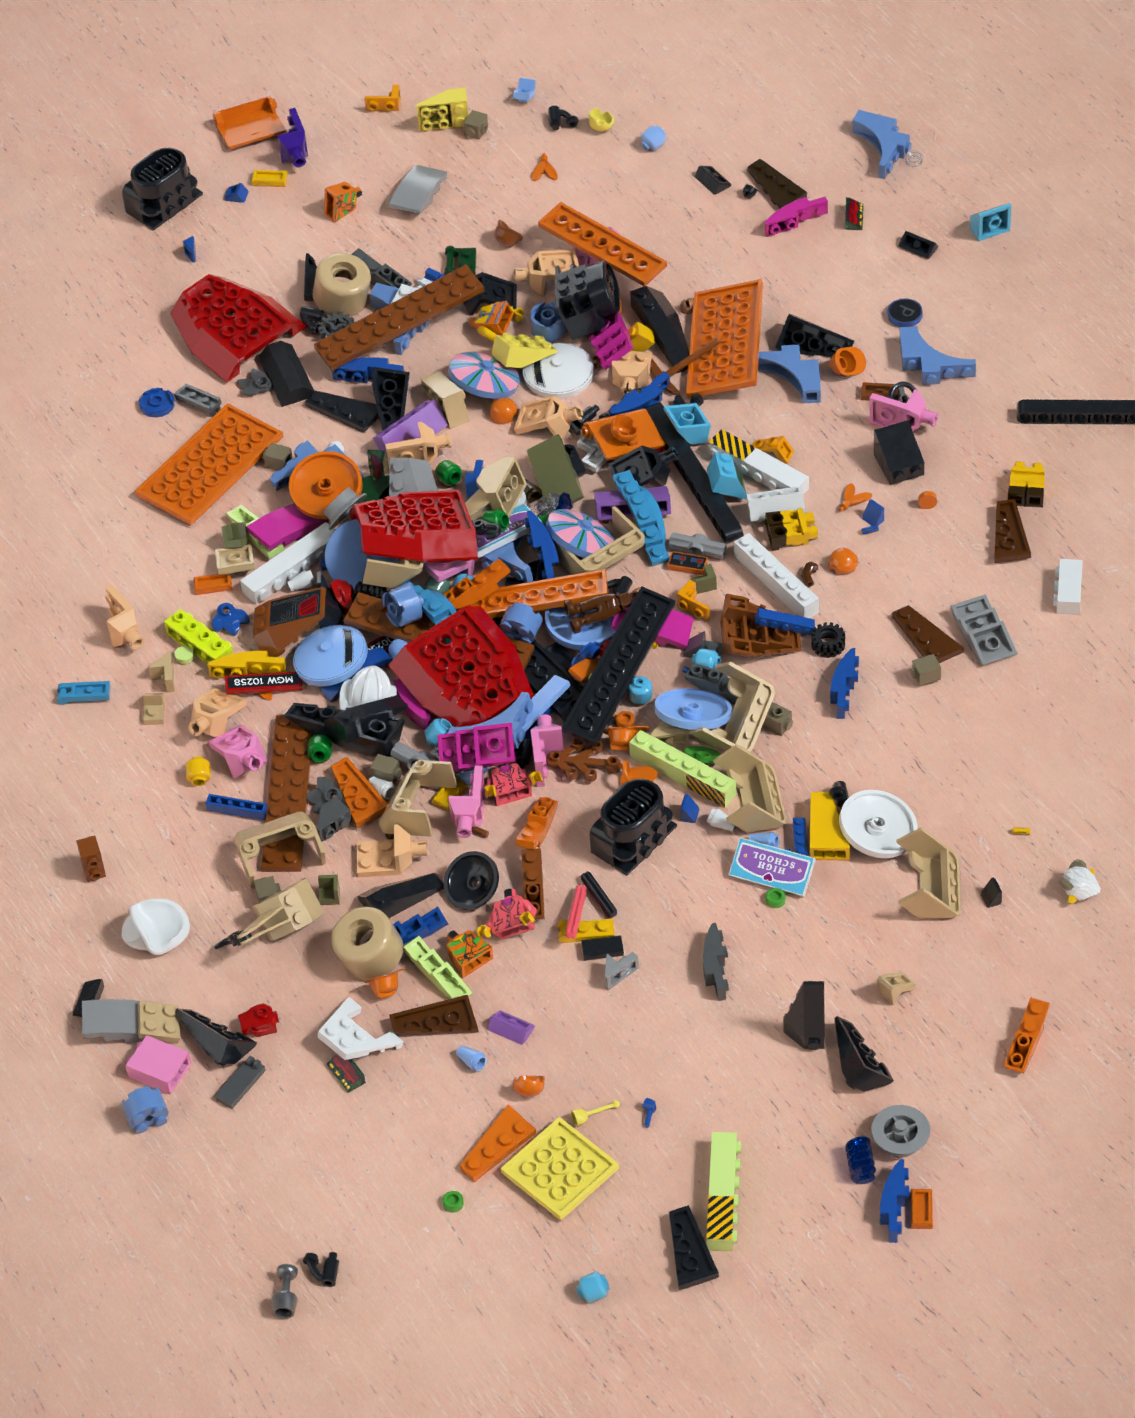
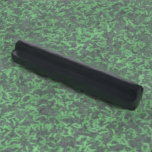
[581,871,617,918]

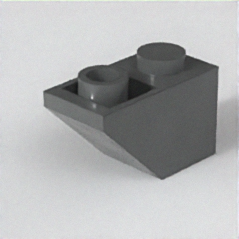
[317,796,352,842]

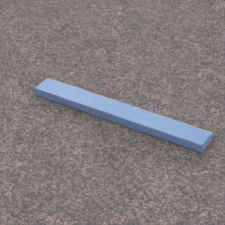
[456,675,571,786]

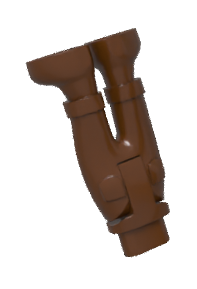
[564,592,632,634]

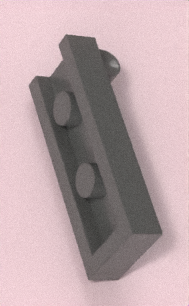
[174,384,222,416]
[215,1056,266,1109]

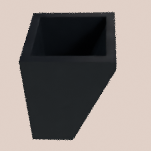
[874,420,925,485]

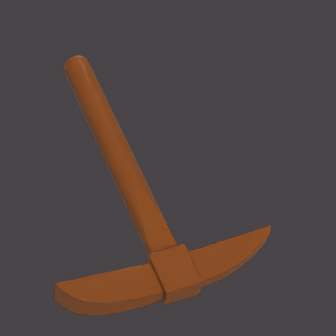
[651,338,719,395]

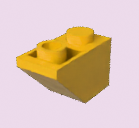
[627,322,655,352]

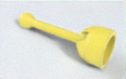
[571,1100,620,1126]

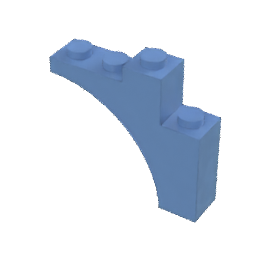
[852,110,912,179]
[369,283,430,355]
[899,326,976,385]
[758,345,821,403]
[270,440,364,491]
[481,535,533,583]
[447,692,533,749]

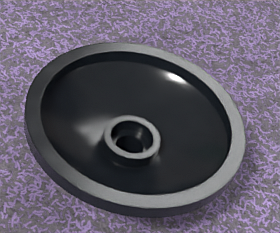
[444,851,499,910]

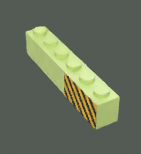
[629,730,736,808]
[706,1132,741,1251]

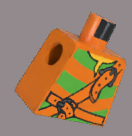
[324,182,362,222]
[446,930,493,978]

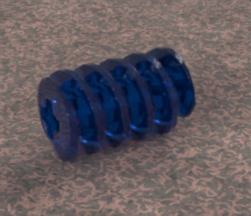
[845,1136,876,1184]

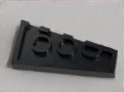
[305,391,379,433]
[669,1205,719,1290]

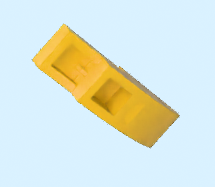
[208,651,287,678]

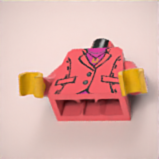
[484,763,543,806]
[476,889,537,939]

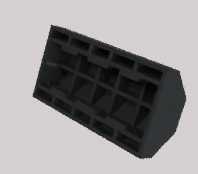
[259,341,315,407]

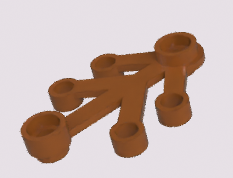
[546,739,621,782]

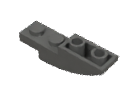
[351,248,412,288]
[684,663,738,705]
[703,923,729,1001]

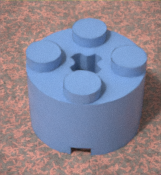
[530,302,567,343]
[382,583,424,627]
[499,603,543,644]
[121,1086,169,1133]

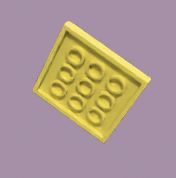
[501,1117,619,1221]

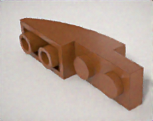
[521,848,545,920]

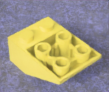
[416,87,468,131]
[491,333,558,368]

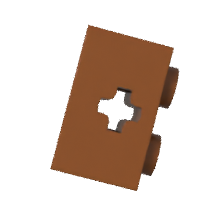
[76,835,106,882]

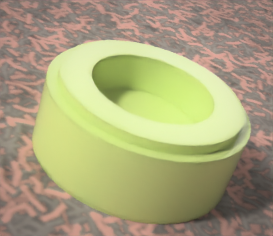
[175,646,194,664]

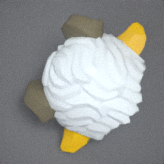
[1059,859,1101,904]

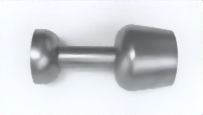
[272,1264,298,1319]

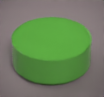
[766,888,786,908]
[442,1191,464,1213]

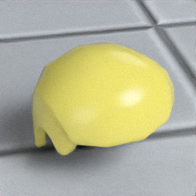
[589,108,615,131]

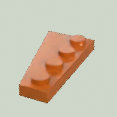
[331,757,388,828]
[460,1104,536,1182]

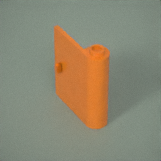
[213,96,287,150]
[581,408,666,460]

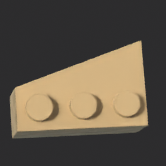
[421,371,469,429]

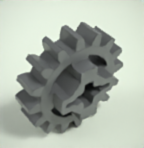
[318,312,354,339]

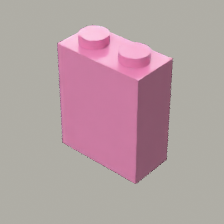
[126,1035,191,1094]

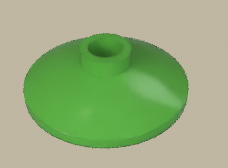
[684,746,721,765]

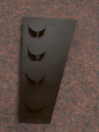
[748,159,807,209]

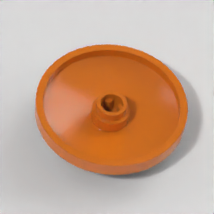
[289,451,363,519]

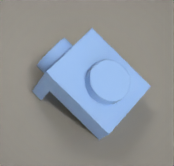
[513,77,536,102]

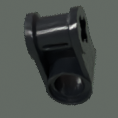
[564,444,586,477]

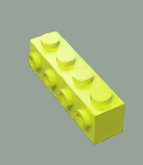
[164,609,233,664]

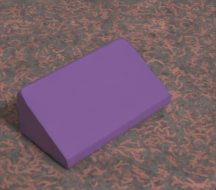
[488,1010,535,1045]

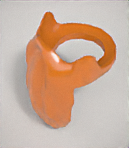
[618,760,659,787]

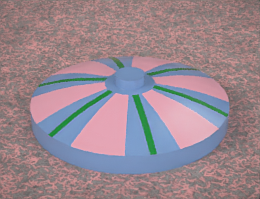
[448,352,520,399]
[546,509,616,558]

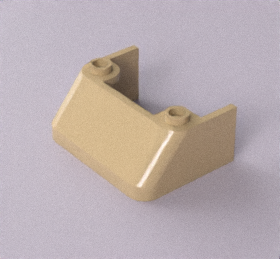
[555,506,645,575]
[363,559,424,588]
[688,661,775,752]
[713,744,787,833]
[379,760,458,837]
[234,812,326,888]
[896,827,961,918]

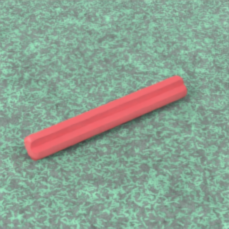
[565,885,587,939]

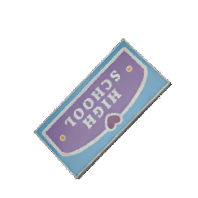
[476,503,542,558]
[728,837,816,897]

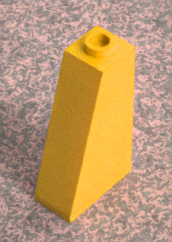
[810,791,850,860]

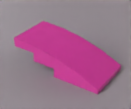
[590,312,633,370]
[247,504,329,551]
[610,600,694,650]
[438,722,515,772]

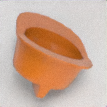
[828,347,866,376]
[604,726,650,751]
[364,967,407,998]

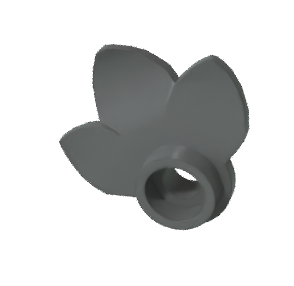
[238,369,272,395]
[307,777,343,813]

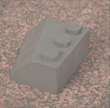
[389,458,438,497]

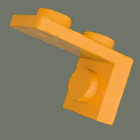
[364,85,401,111]
[752,436,795,464]
[677,580,710,621]

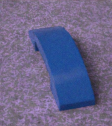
[320,647,392,703]

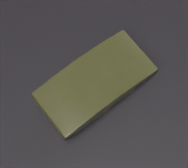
[527,434,584,512]

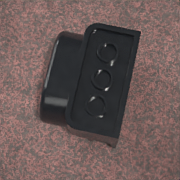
[122,148,203,231]
[555,260,620,340]
[589,779,677,876]

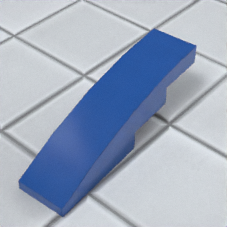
[365,907,449,944]

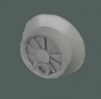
[323,487,367,530]
[871,1105,930,1157]

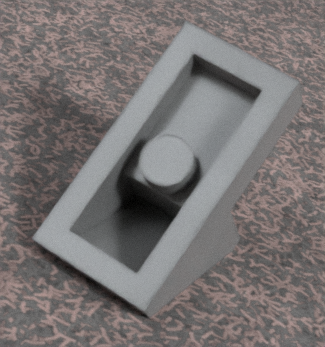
[605,952,639,990]

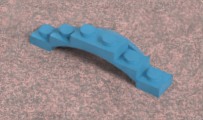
[613,470,669,567]
[393,580,457,644]

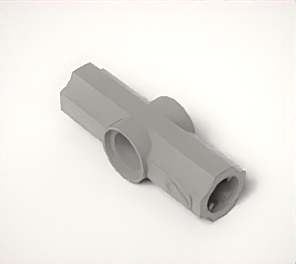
[669,532,727,559]
[390,741,434,769]

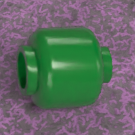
[435,460,462,486]
[482,509,509,534]
[307,734,333,763]

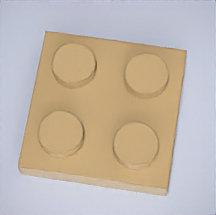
[215,544,255,575]
[138,1001,180,1043]

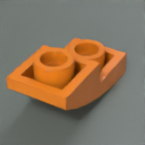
[568,657,600,682]

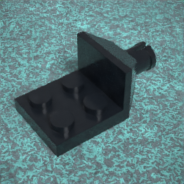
[463,272,517,316]
[608,446,680,486]

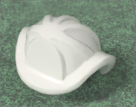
[339,666,397,710]
[122,898,190,955]

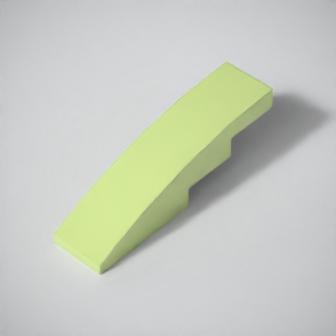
[226,505,284,559]
[403,936,472,999]

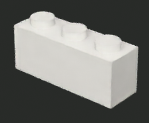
[746,486,806,522]
[1053,559,1083,615]

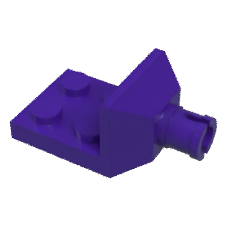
[278,107,308,167]

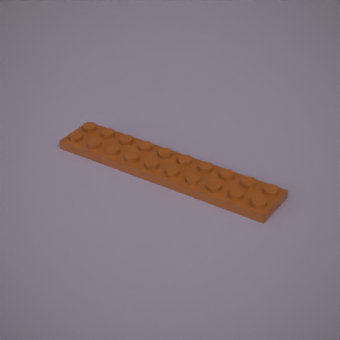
[314,265,485,371]
[344,592,534,670]
[261,715,313,872]

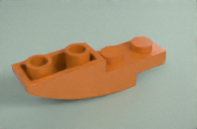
[443,559,511,609]
[515,797,558,850]
[1004,997,1050,1074]

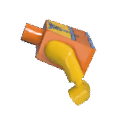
[469,301,524,342]

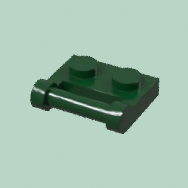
[444,246,477,275]

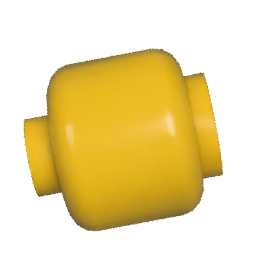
[185,756,211,786]

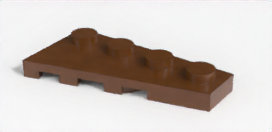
[994,499,1031,563]
[892,605,964,663]
[389,994,479,1036]

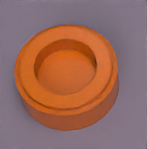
[918,491,937,509]
[615,711,635,728]

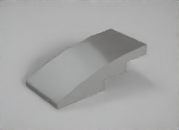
[388,165,447,214]
[950,594,1018,666]
[82,999,144,1044]

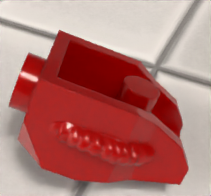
[330,579,354,615]
[238,1003,279,1037]

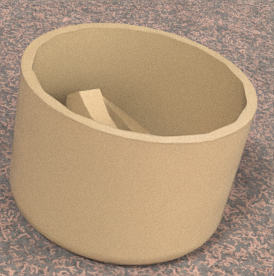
[313,253,371,316]
[331,907,403,980]

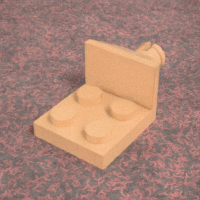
[514,249,579,296]
[612,351,652,396]
[514,395,583,439]
[385,422,451,474]
[105,584,144,649]
[188,688,247,737]
[357,824,428,877]

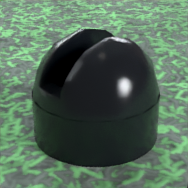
[742,184,758,199]

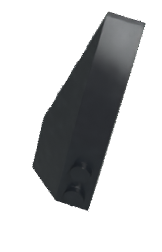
[630,286,689,373]
[285,703,404,757]

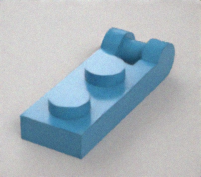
[56,681,111,705]

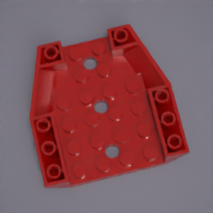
[170,274,306,383]
[349,490,478,563]
[389,606,534,727]

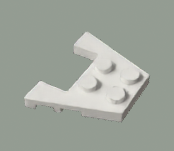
[317,997,403,1060]

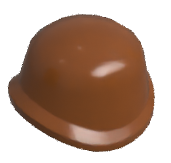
[494,220,523,247]

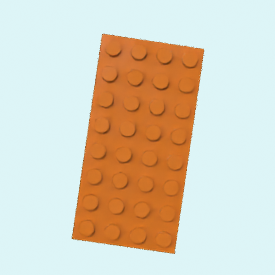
[686,279,763,399]
[135,403,284,525]

